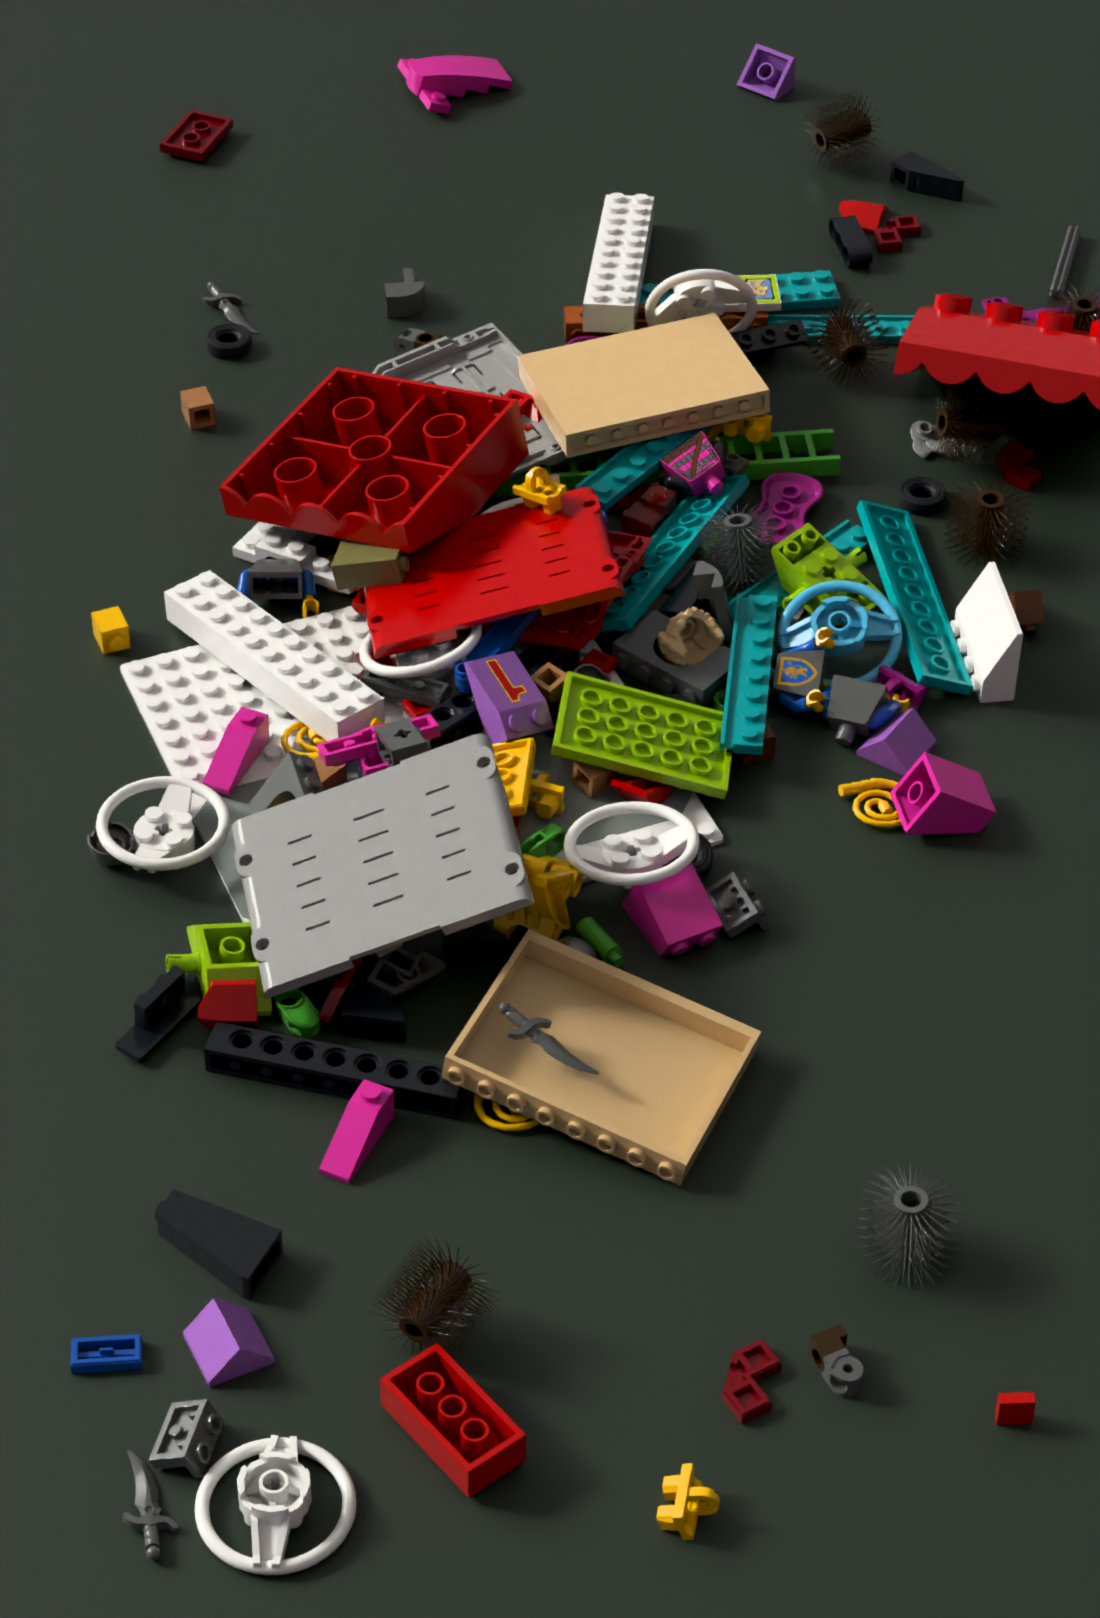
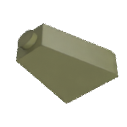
[331,539,410,590]

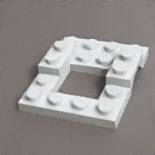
[232,522,355,594]

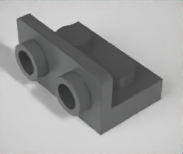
[705,871,768,938]
[149,1399,224,1478]

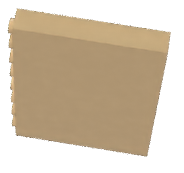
[518,313,770,458]
[441,929,762,1186]

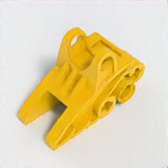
[494,854,583,941]

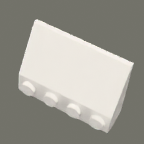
[950,561,1023,703]

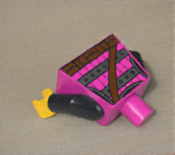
[651,431,727,496]

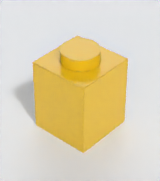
[91,606,131,655]

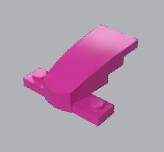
[397,55,513,114]
[316,714,441,777]

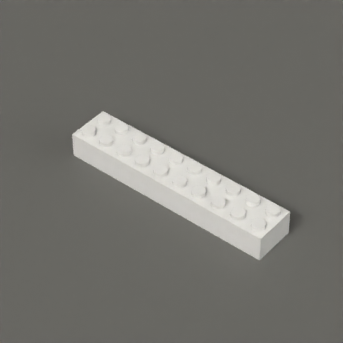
[583,193,654,333]
[164,570,385,741]

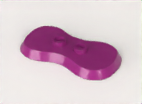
[749,472,824,547]

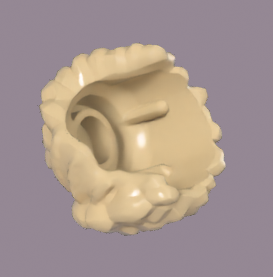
[658,606,724,665]

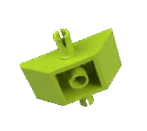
[771,522,886,626]
[166,922,272,1016]

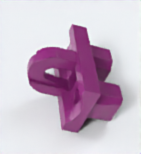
[876,665,928,712]

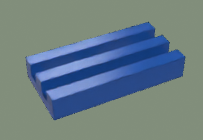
[70,1334,143,1374]

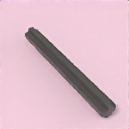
[1049,225,1081,300]

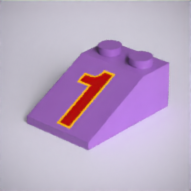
[464,651,555,744]

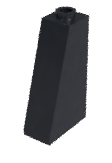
[155,1189,283,1301]

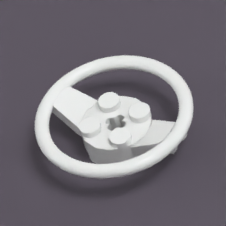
[645,269,757,333]
[359,624,483,680]
[96,776,231,873]
[564,801,700,889]
[194,1435,357,1575]

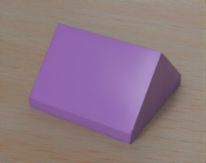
[737,43,796,101]
[856,708,936,775]
[183,1298,275,1387]

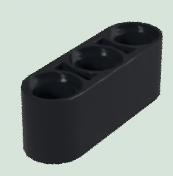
[829,216,873,267]

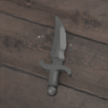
[203,281,258,333]
[499,1002,600,1075]
[123,1450,178,1561]

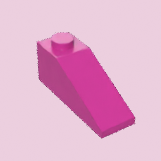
[202,707,270,795]
[319,1079,395,1184]

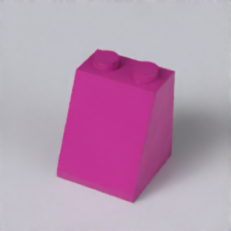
[890,752,997,835]
[622,862,723,957]

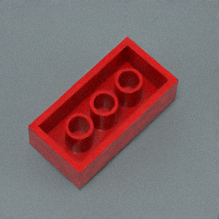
[380,1343,526,1498]

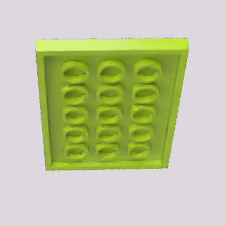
[551,671,732,799]

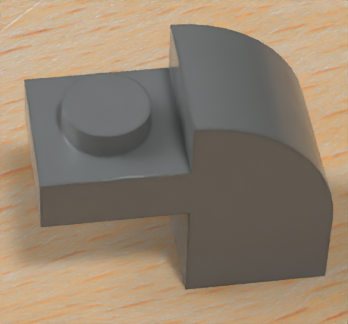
[385,268,425,318]

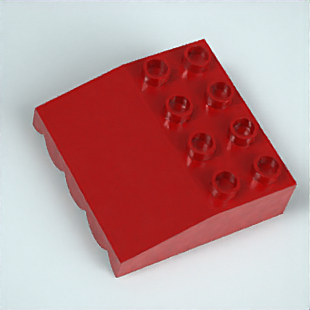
[893,293,1100,410]
[219,367,529,553]

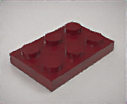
[159,110,233,162]

